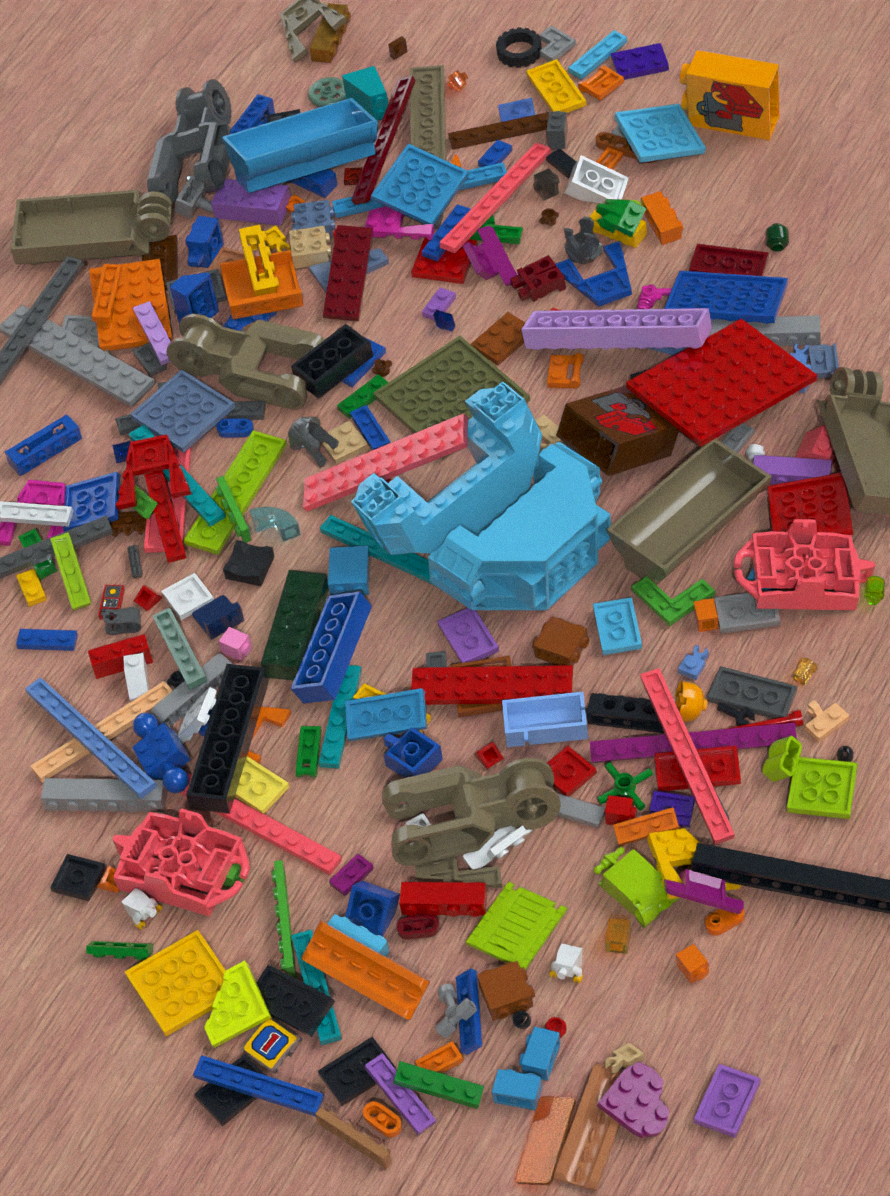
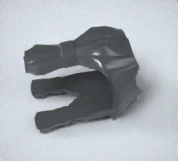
[564,216,603,265]
[288,417,339,467]

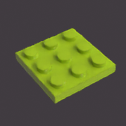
[787,757,858,819]

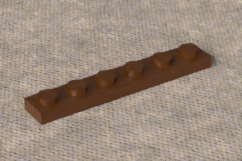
[448,112,549,150]

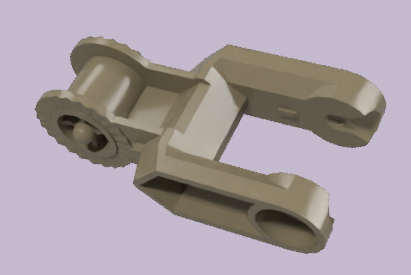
[166,314,325,410]
[382,758,561,866]

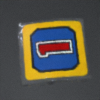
[240,1018,302,1074]

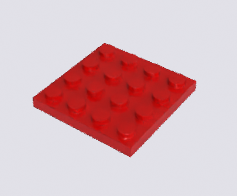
[768,473,854,535]

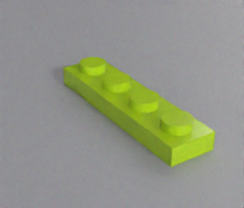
[50,532,92,611]

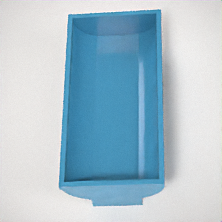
[222,98,378,193]

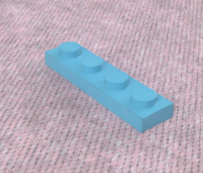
[568,30,627,80]

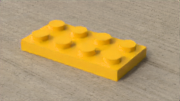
[526,59,587,113]

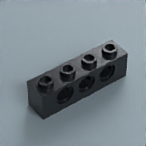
[586,693,664,733]

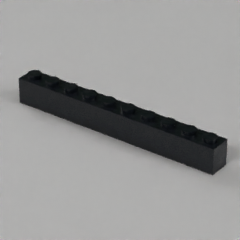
[692,843,890,914]

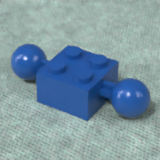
[132,713,191,794]

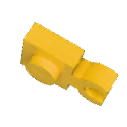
[265,225,290,252]

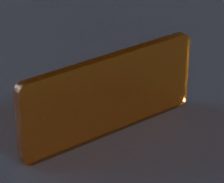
[515,1096,576,1185]

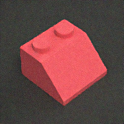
[795,425,837,467]

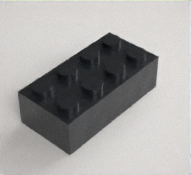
[291,324,373,399]

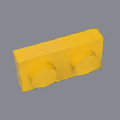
[16,569,47,607]

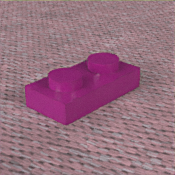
[329,854,374,896]

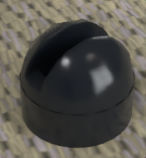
[837,746,854,762]
[513,1011,531,1029]

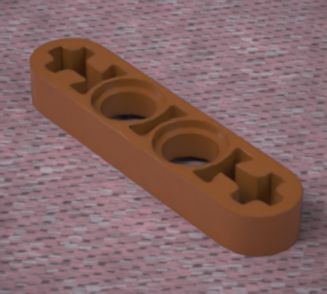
[595,132,658,163]

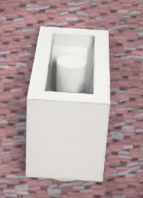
[123,653,149,701]

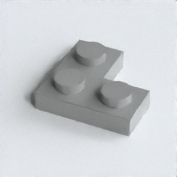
[539,25,576,62]

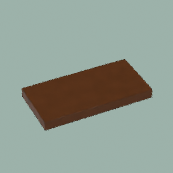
[142,235,178,291]

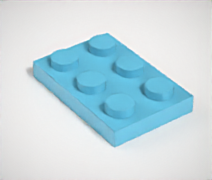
[593,597,642,655]

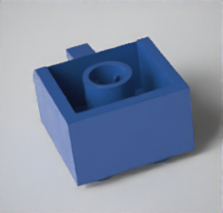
[185,216,224,268]
[383,728,443,778]

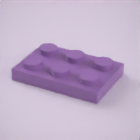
[437,608,499,663]
[694,1064,761,1138]

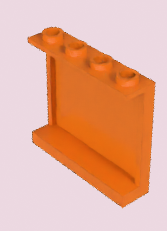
[220,250,304,320]

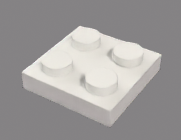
[161,573,214,620]

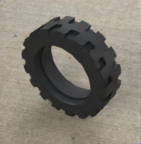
[496,27,542,68]

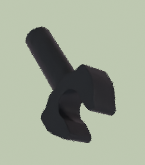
[717,703,755,726]

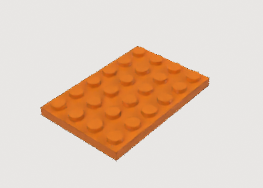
[89,259,172,351]

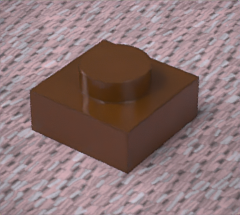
[388,36,408,60]

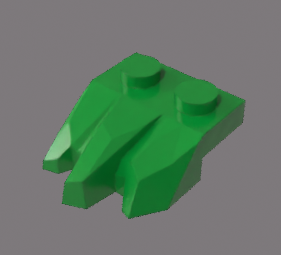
[596,199,646,237]

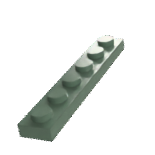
[153,608,208,690]

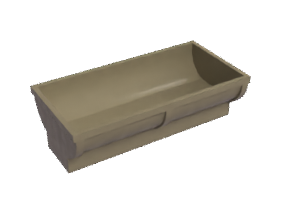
[607,439,772,585]

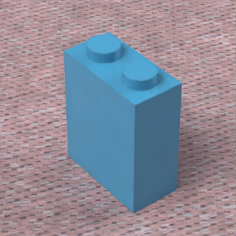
[328,546,370,595]

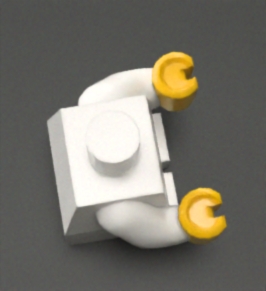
[121,888,162,930]
[549,944,583,984]

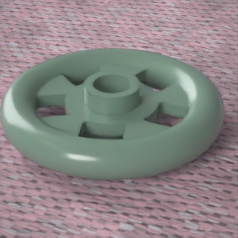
[308,77,346,107]

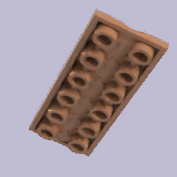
[554,1063,624,1191]

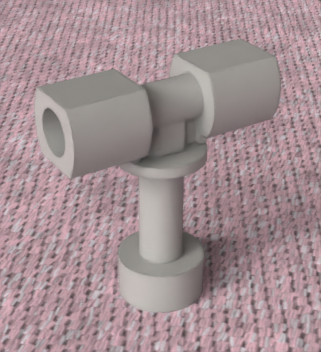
[435,984,477,1038]

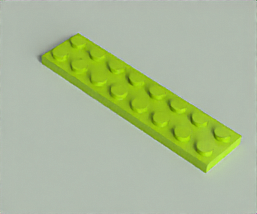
[184,430,287,555]

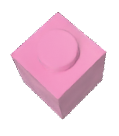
[219,627,252,661]

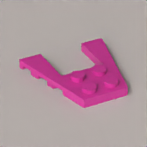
[365,206,435,240]
[0,480,66,546]

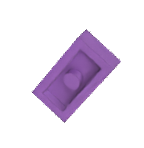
[422,287,456,322]

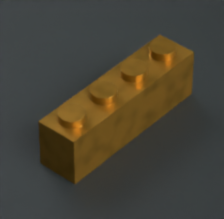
[310,3,351,63]

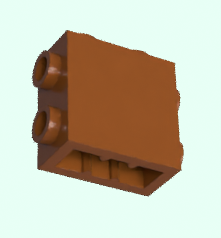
[532,616,589,666]
[477,961,535,1021]

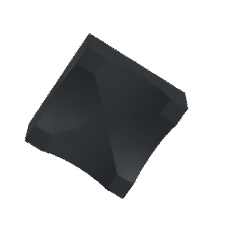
[223,540,275,586]

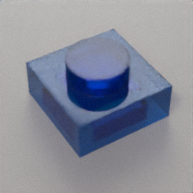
[433,310,456,331]
[112,441,131,463]

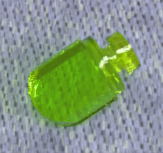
[865,576,885,605]

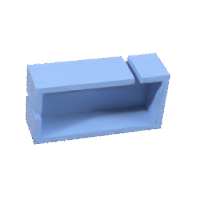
[502,692,588,747]

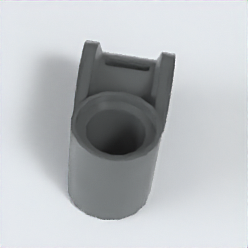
[103,607,141,635]

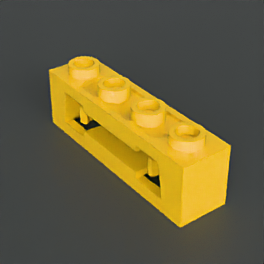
[239,224,279,296]

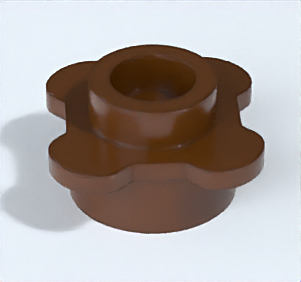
[539,208,559,225]
[372,359,392,377]

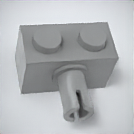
[175,175,214,219]

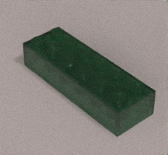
[261,570,329,681]

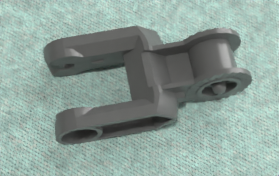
[147,79,232,203]

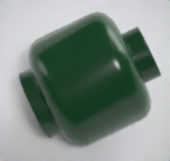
[765,223,789,252]

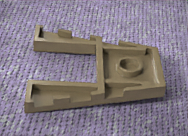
[280,0,348,63]
[415,856,503,888]

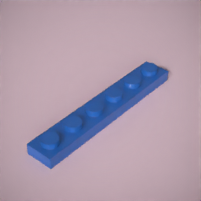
[193,1055,324,1117]

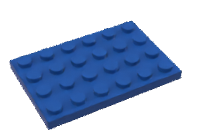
[664,271,788,324]

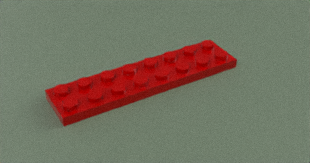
[411,665,573,705]

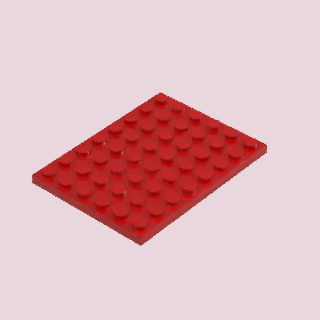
[626,318,817,447]

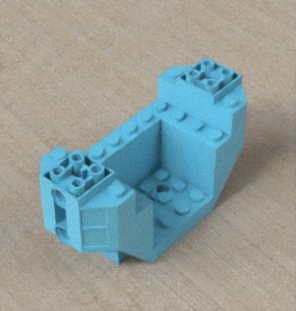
[351,382,542,555]
[428,442,611,610]

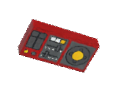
[98,585,125,620]

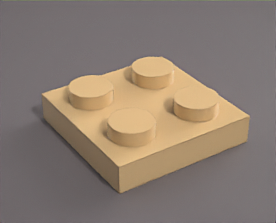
[320,421,369,465]

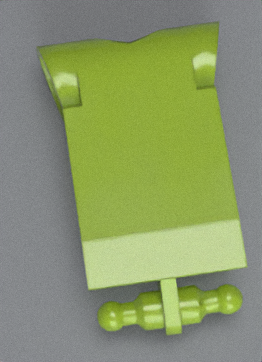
[593,847,680,928]

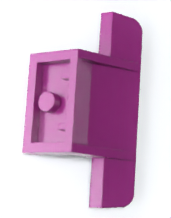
[463,226,517,286]
[663,869,744,914]

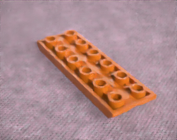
[301,920,430,1020]

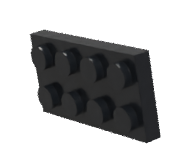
[256,965,335,1037]

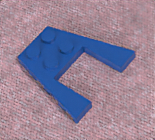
[556,241,632,307]

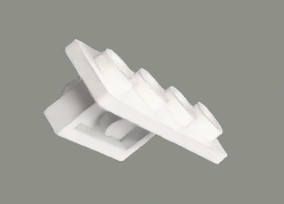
[462,826,533,870]

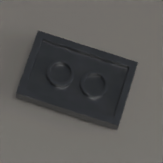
[318,1036,397,1106]
[194,1054,265,1126]

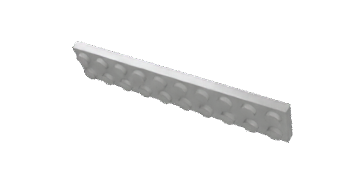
[0,305,155,407]

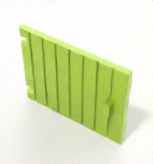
[466,881,567,971]

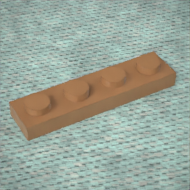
[315,1107,392,1170]

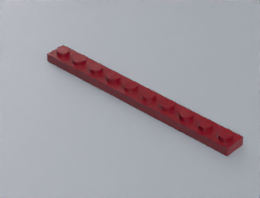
[351,75,416,205]

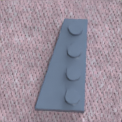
[309,248,389,293]

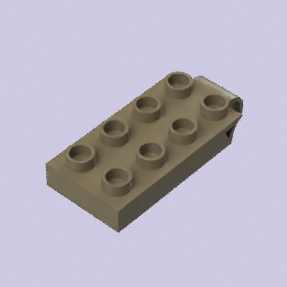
[11,190,172,265]
[817,367,890,515]

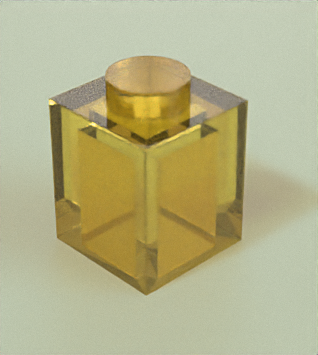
[605,918,631,954]

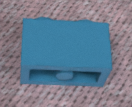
[519,1027,561,1081]
[492,1069,543,1111]

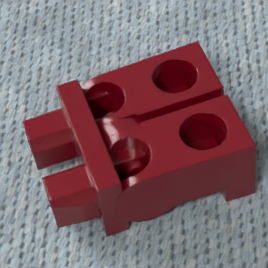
[510,255,566,302]

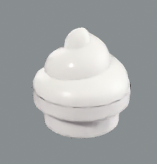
[745,444,765,463]

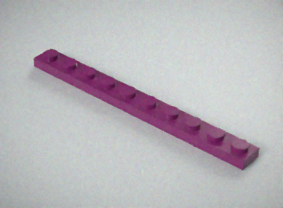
[590,723,797,763]

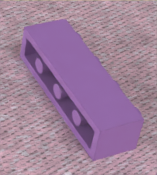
[753,455,832,485]

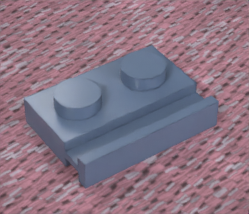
[808,343,839,378]

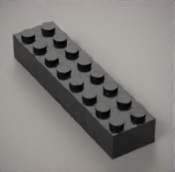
[186,664,269,814]

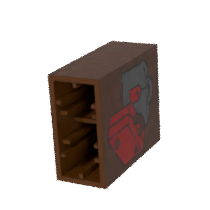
[556,386,679,476]

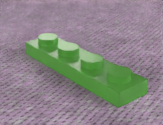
[215,476,251,543]

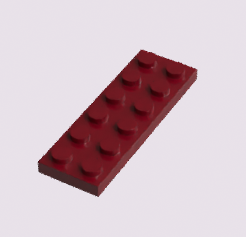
[323,225,373,321]

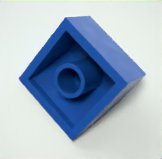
[345,881,400,937]

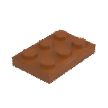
[471,312,525,365]

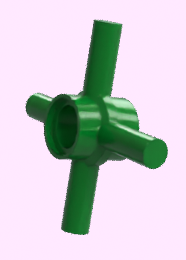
[596,762,653,811]

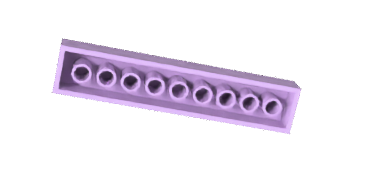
[521,308,712,350]

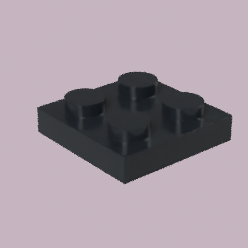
[50,854,106,901]

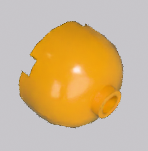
[675,681,707,722]

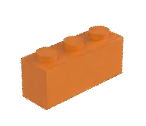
[641,191,684,245]

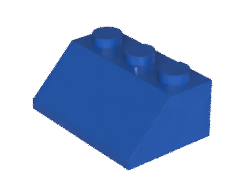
[170,273,219,324]

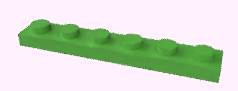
[271,860,296,978]

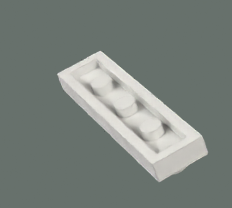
[0,501,73,527]

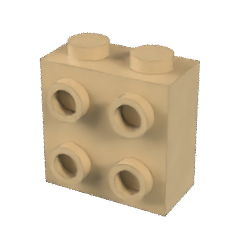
[289,226,332,269]

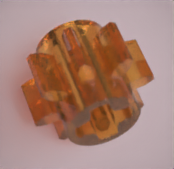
[447,70,469,91]

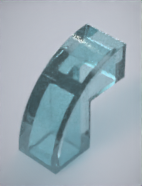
[249,507,301,542]

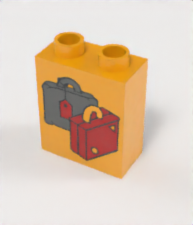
[680,50,780,140]

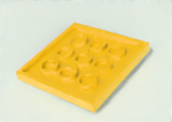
[125,930,226,1037]

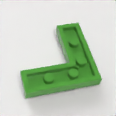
[631,576,715,627]

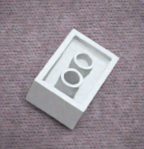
[564,155,629,204]

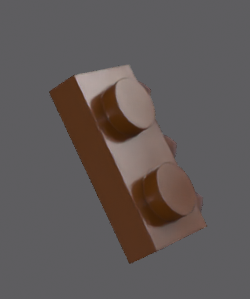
[110,511,146,537]

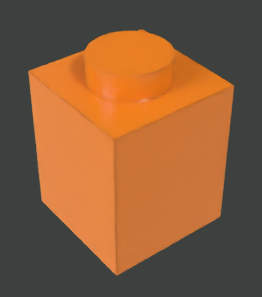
[694,598,718,632]
[676,944,709,984]

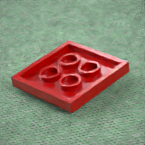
[411,237,478,284]

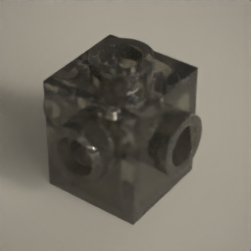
[533,168,560,201]

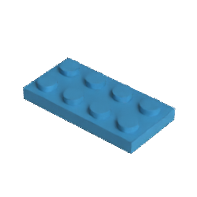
[345,688,427,741]

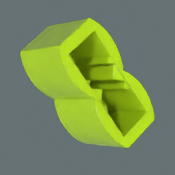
[763,735,802,782]

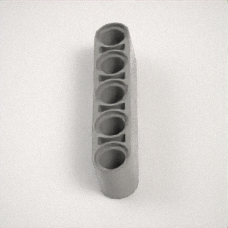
[151,654,233,727]

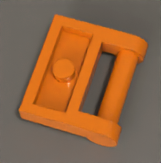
[578,65,624,101]
[547,353,584,388]

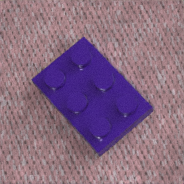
[611,43,669,80]

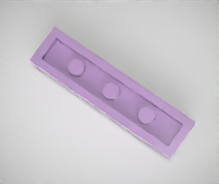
[133,301,171,366]

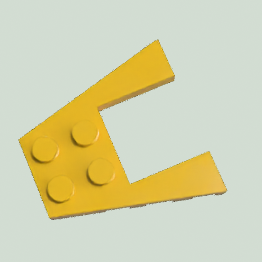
[647,828,741,899]

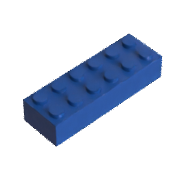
[291,591,372,704]

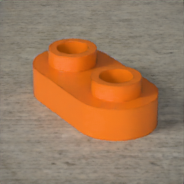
[705,909,745,935]
[363,1101,402,1137]

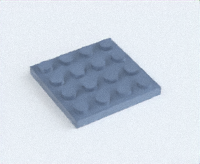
[130,370,235,453]

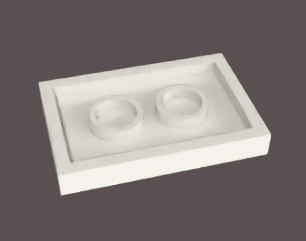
[177,687,217,744]

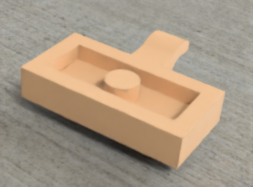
[805,700,850,742]

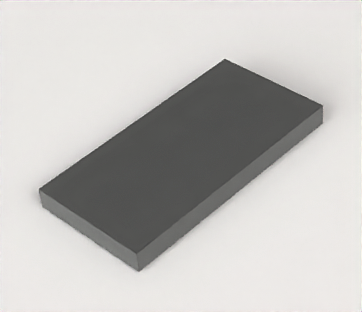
[707,666,798,719]

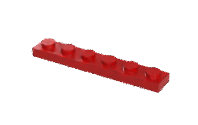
[144,470,187,563]

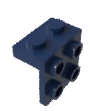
[192,595,244,640]

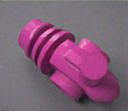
[637,284,671,309]

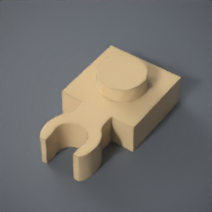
[605,1043,644,1073]

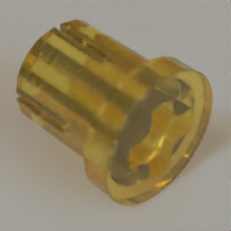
[792,658,818,685]

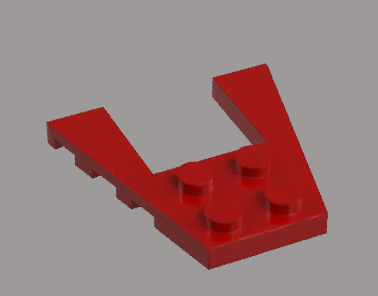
[116,434,192,510]

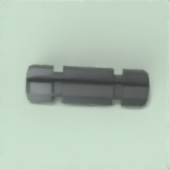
[127,545,143,579]

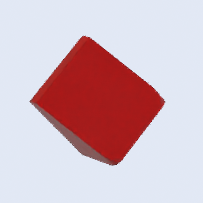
[134,585,163,611]
[474,742,504,769]

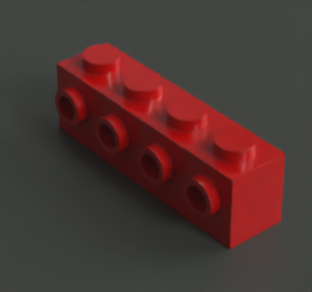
[399,882,487,917]

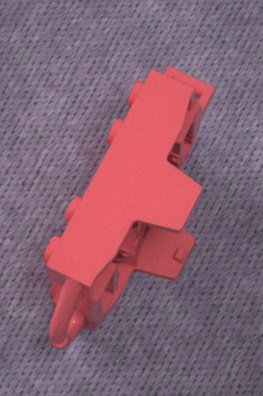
[733,519,875,610]
[113,808,250,916]

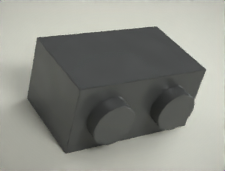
[547,111,568,149]

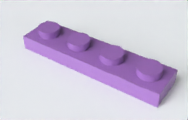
[364,1053,436,1135]

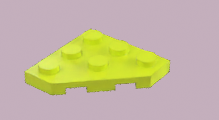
[204,960,272,1048]

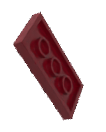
[689,244,769,276]

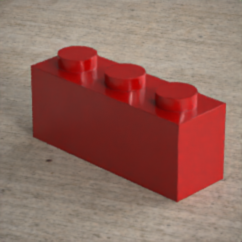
[88,634,153,679]

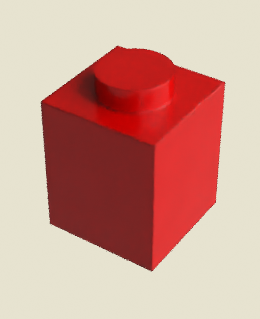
[605,795,637,825]

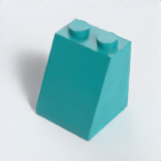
[342,66,388,121]

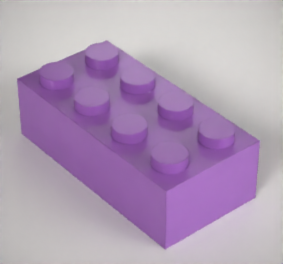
[211,179,291,225]

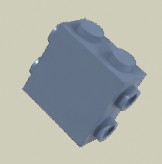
[291,200,336,238]

